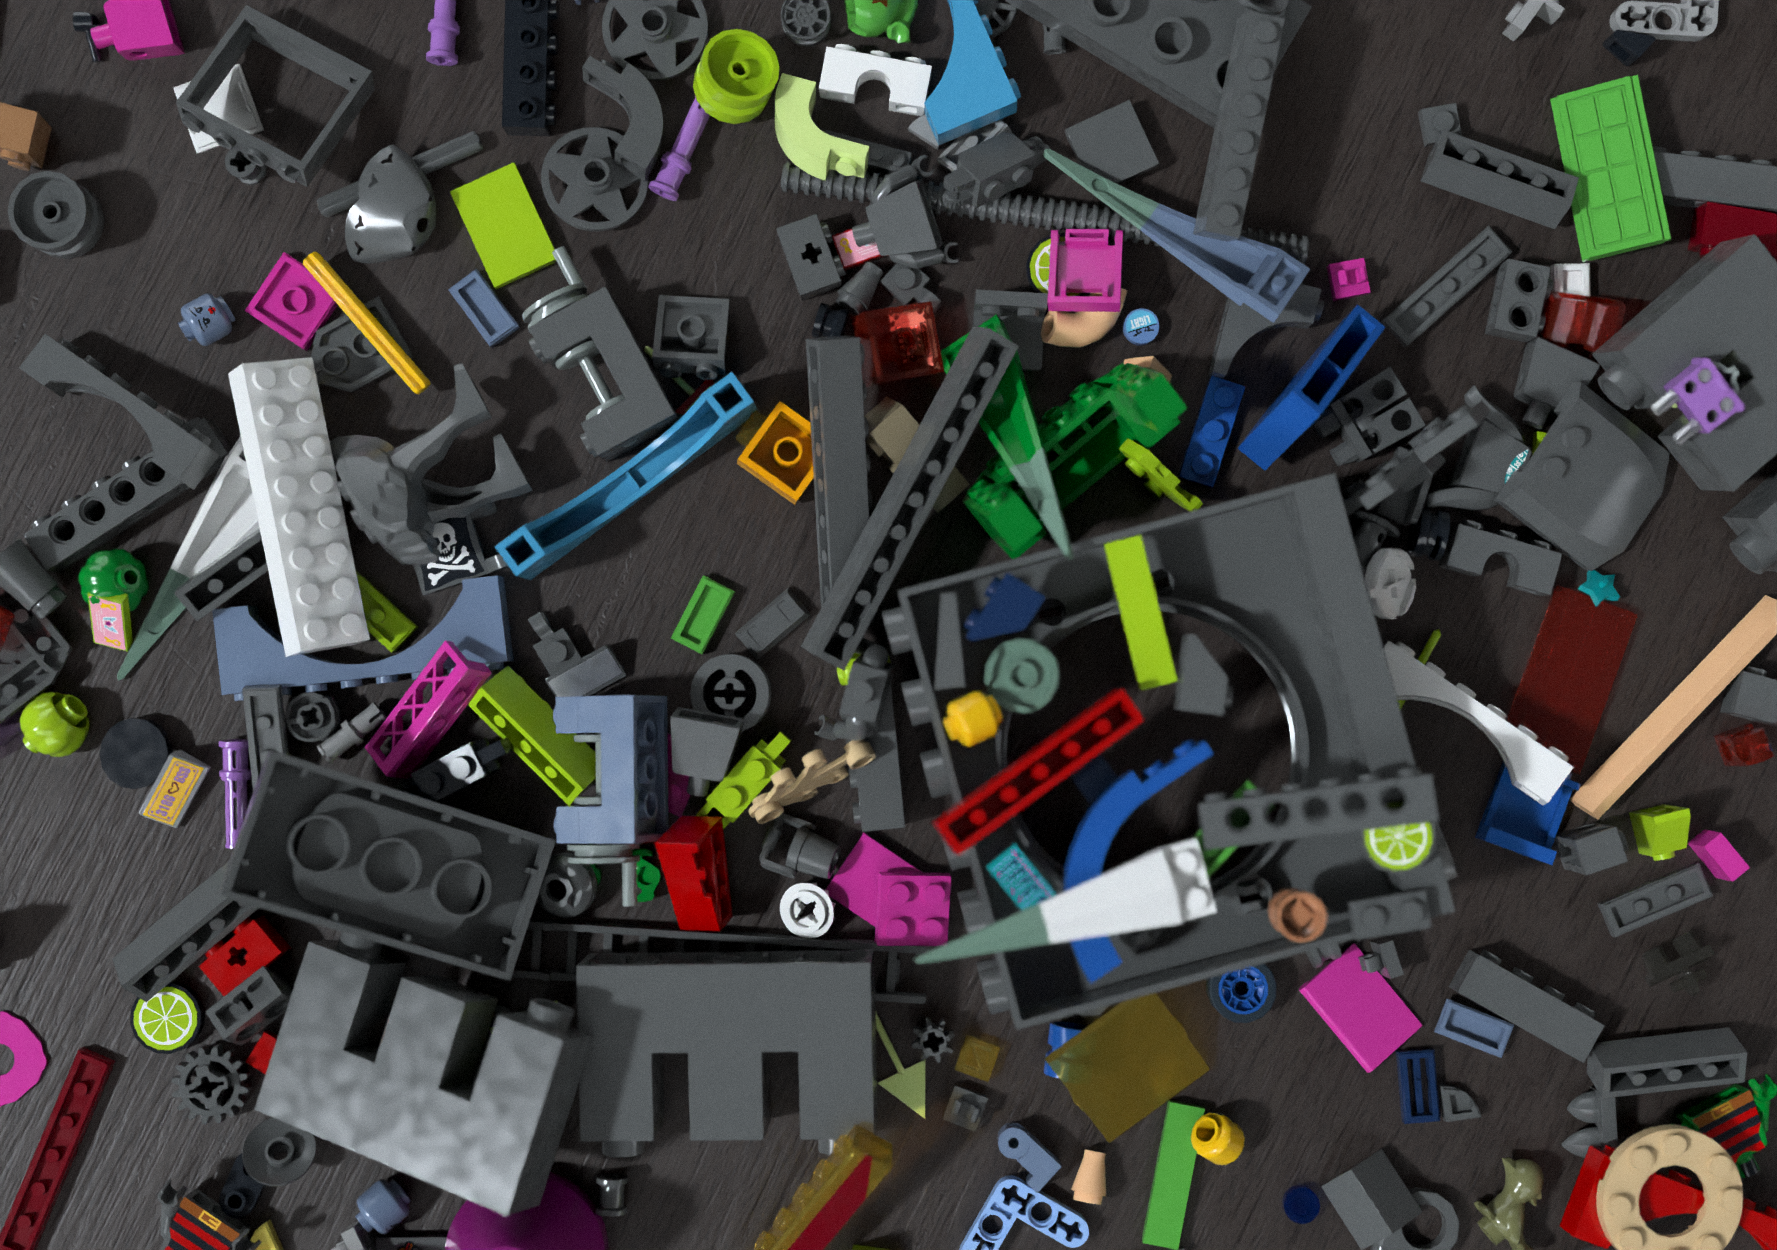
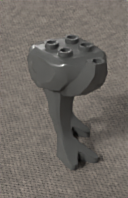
[330,362,533,565]

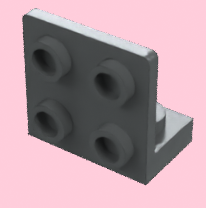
[973,289,1048,371]

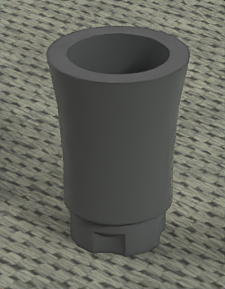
[0,539,68,620]

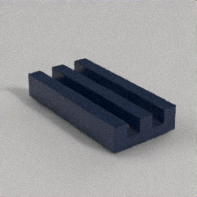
[1396,1048,1440,1124]

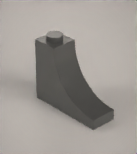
[1207,284,1324,379]

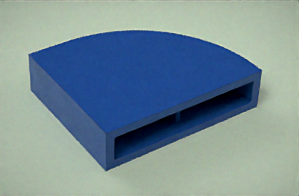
[1237,304,1385,471]

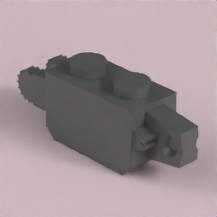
[941,132,1050,210]

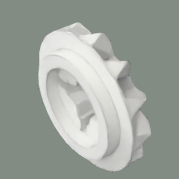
[780,881,836,939]

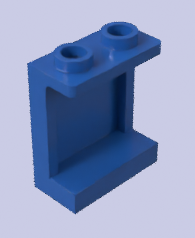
[1475,761,1581,865]

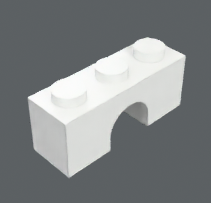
[819,44,932,116]

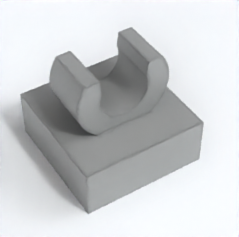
[331,1221,376,1250]

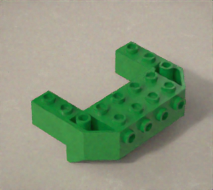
[962,363,1187,560]

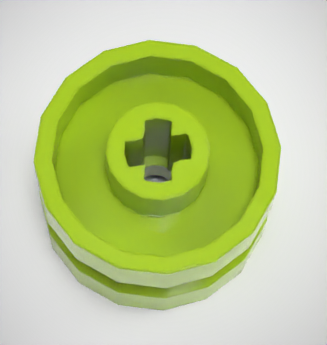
[693,29,780,124]

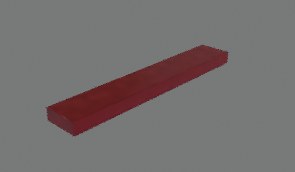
[0,1047,115,1250]

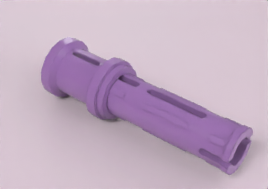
[426,0,460,66]
[648,96,710,201]
[219,739,252,849]

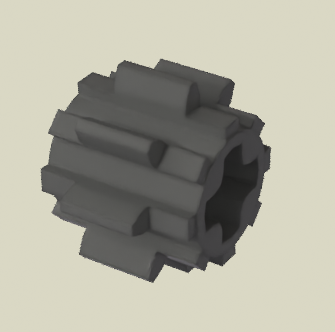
[911,1017,955,1063]

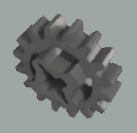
[171,1044,253,1125]

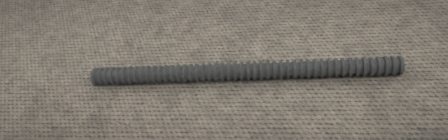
[781,160,1309,264]

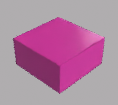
[1687,829,1750,882]

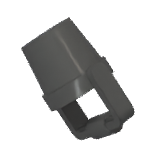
[759,814,841,879]

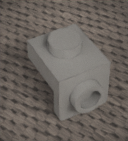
[1502,0,1565,42]

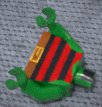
[1670,1074,1777,1178]

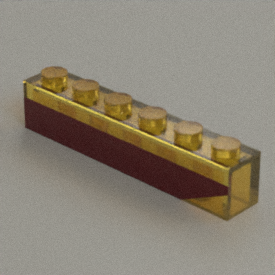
[753,1124,893,1250]

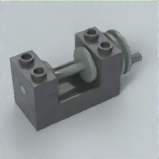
[522,246,679,462]

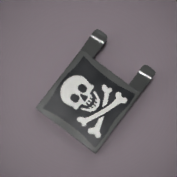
[413,502,510,596]

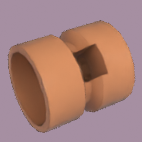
[1267,887,1327,942]

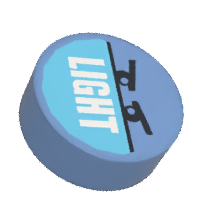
[1123,308,1159,345]

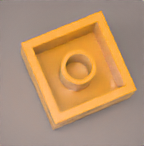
[737,401,814,505]

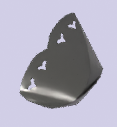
[345,145,436,264]

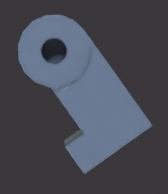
[997,1122,1062,1193]

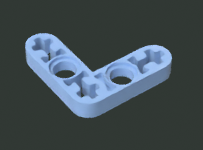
[959,1175,1089,1250]

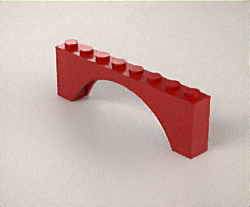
[1559,1145,1777,1250]

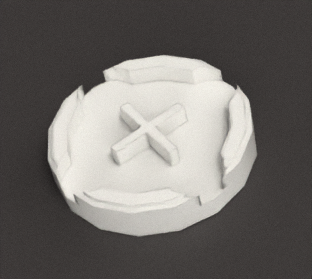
[1364,548,1416,619]

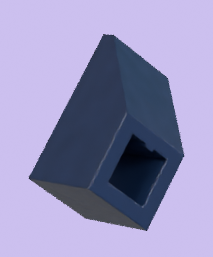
[963,573,1045,641]

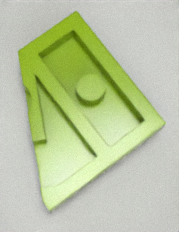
[1119,438,1203,512]

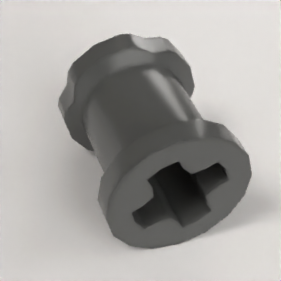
[225,148,267,185]
[595,1173,629,1217]

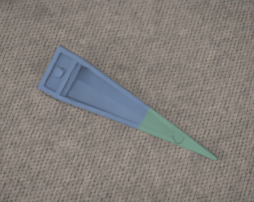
[1042,149,1310,323]

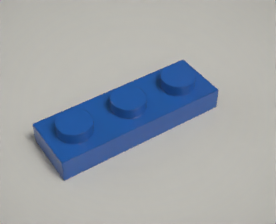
[1177,376,1246,489]

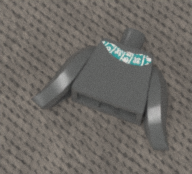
[1425,385,1532,510]

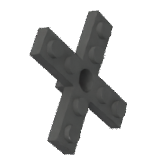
[1343,400,1491,517]

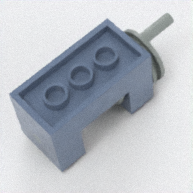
[553,695,669,906]

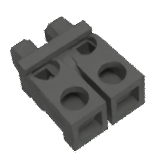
[1312,366,1426,467]

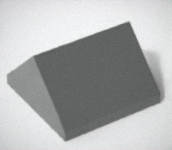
[1321,1148,1422,1250]

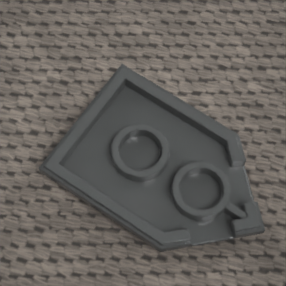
[311,296,414,393]

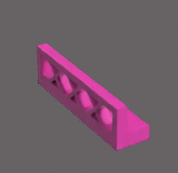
[365,640,492,779]

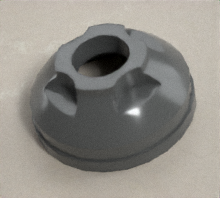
[537,852,598,918]

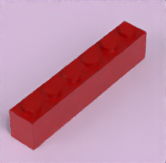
[932,689,1145,855]

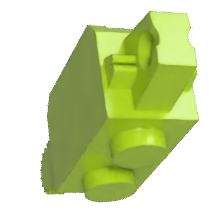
[695,731,792,830]

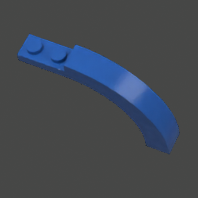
[1062,739,1213,983]

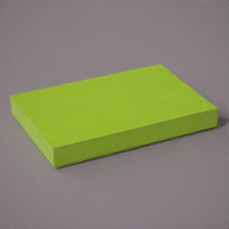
[450,162,556,290]

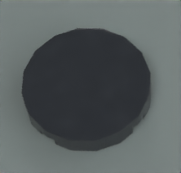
[99,718,173,789]

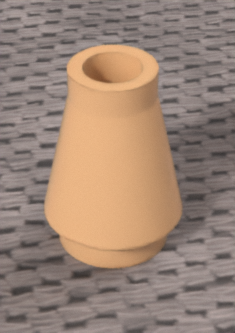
[1071,1149,1106,1205]

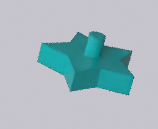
[1578,570,1620,607]

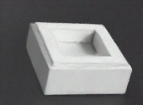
[1551,263,1591,301]

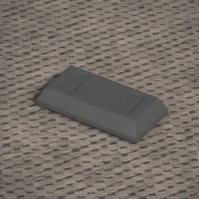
[735,587,811,660]

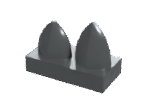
[1562,1086,1618,1158]

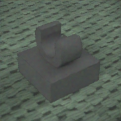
[1358,937,1404,979]
[942,1083,988,1132]

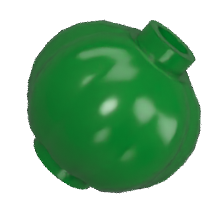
[78,549,149,612]

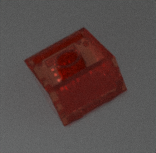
[852,301,944,388]

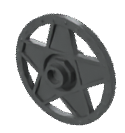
[602,0,708,81]
[541,127,648,232]

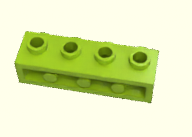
[468,666,596,806]

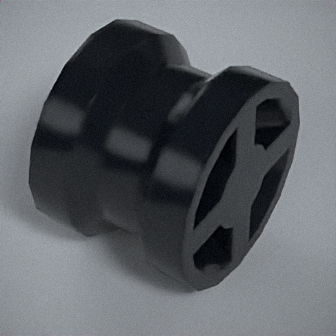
[811,302,849,338]

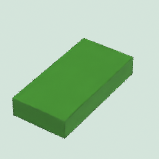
[671,575,735,655]

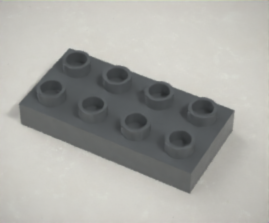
[1004,0,1312,129]

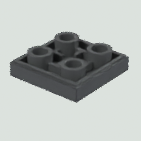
[1064,100,1159,185]

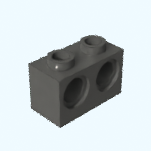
[1485,259,1553,342]
[1554,822,1628,875]
[205,966,293,1046]

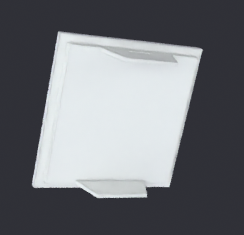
[173,64,264,154]

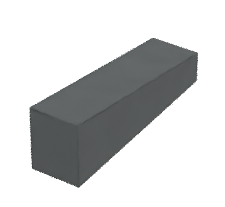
[934,592,965,690]

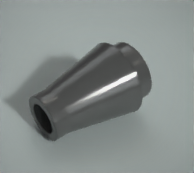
[836,262,883,317]

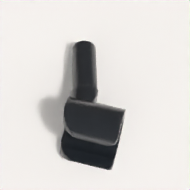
[72,11,102,63]

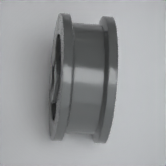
[690,654,772,731]

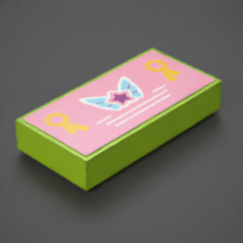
[87,592,133,652]

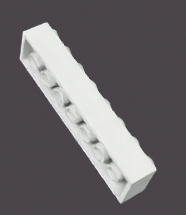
[228,357,370,657]

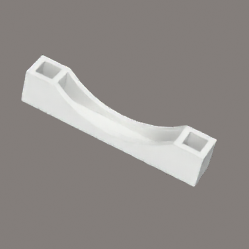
[1383,641,1573,805]

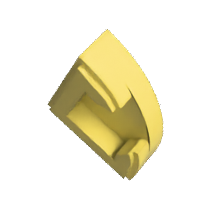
[250,1220,284,1250]

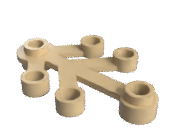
[748,739,876,824]

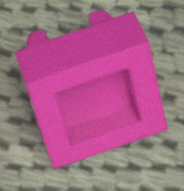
[1327,258,1371,301]

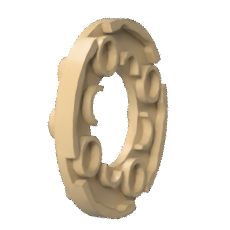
[1596,1125,1743,1250]

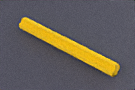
[303,251,431,394]

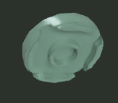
[984,638,1060,713]

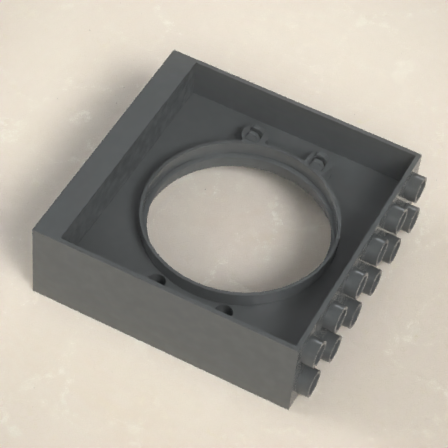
[882,473,1455,1030]

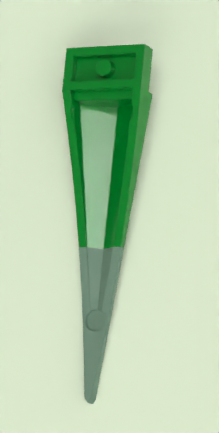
[938,314,1073,559]

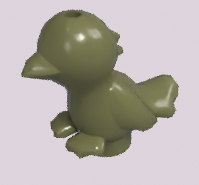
[1473,1157,1544,1250]

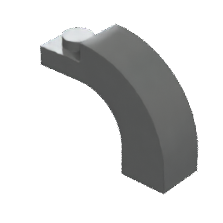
[582,56,663,181]

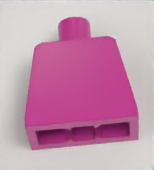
[90,0,185,61]

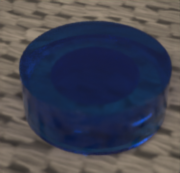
[1282,1185,1320,1224]

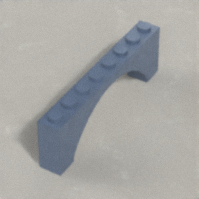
[212,575,514,701]

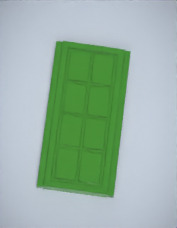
[1550,75,1672,262]

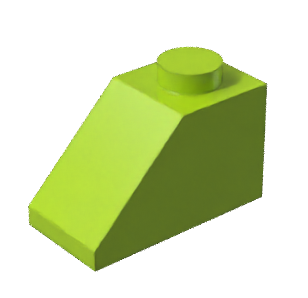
[1629,804,1691,861]

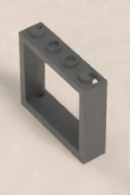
[176,5,375,187]

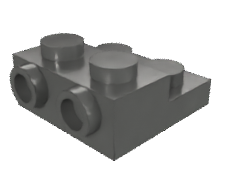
[652,295,730,380]

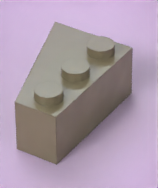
[865,396,970,513]

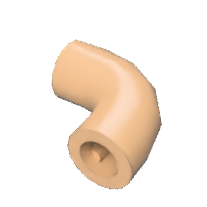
[1041,288,1128,348]

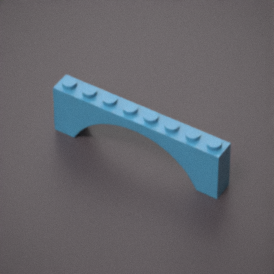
[924,0,1021,146]
[495,372,759,580]

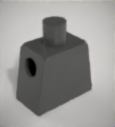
[1514,337,1600,429]
[670,707,745,797]

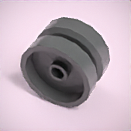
[7,171,105,259]

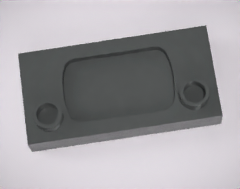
[218,750,556,981]

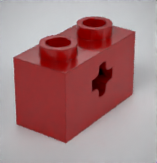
[199,916,291,996]

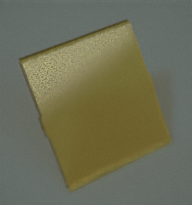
[1044,993,1210,1143]

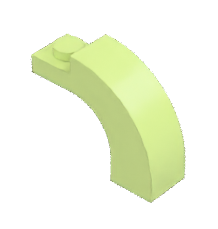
[775,73,869,181]

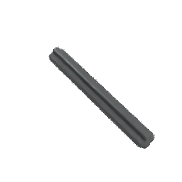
[316,131,483,217]

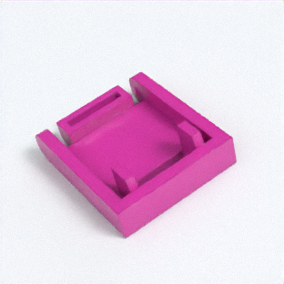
[1048,229,1123,312]

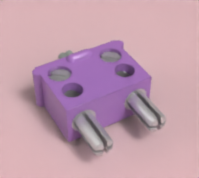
[1651,358,1744,445]

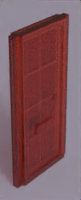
[1506,585,1638,775]

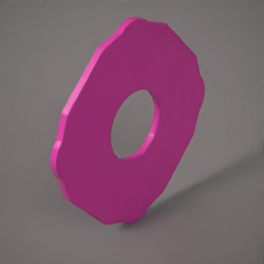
[0,1011,48,1107]

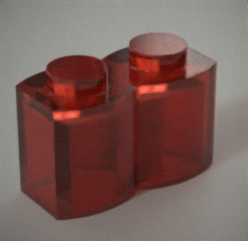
[1541,291,1626,352]

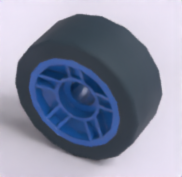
[1206,963,1277,1023]

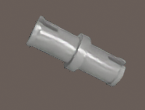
[316,702,387,764]

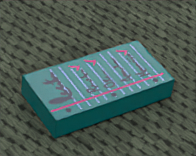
[985,842,1057,911]

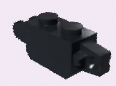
[396,737,514,802]

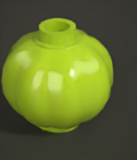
[20,692,89,757]

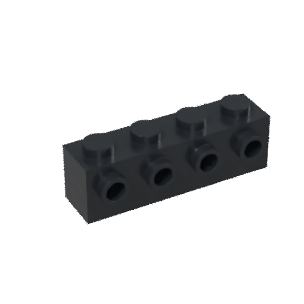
[502,0,559,137]

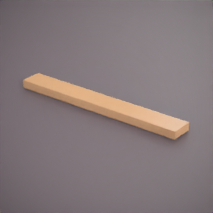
[1570,595,1777,820]

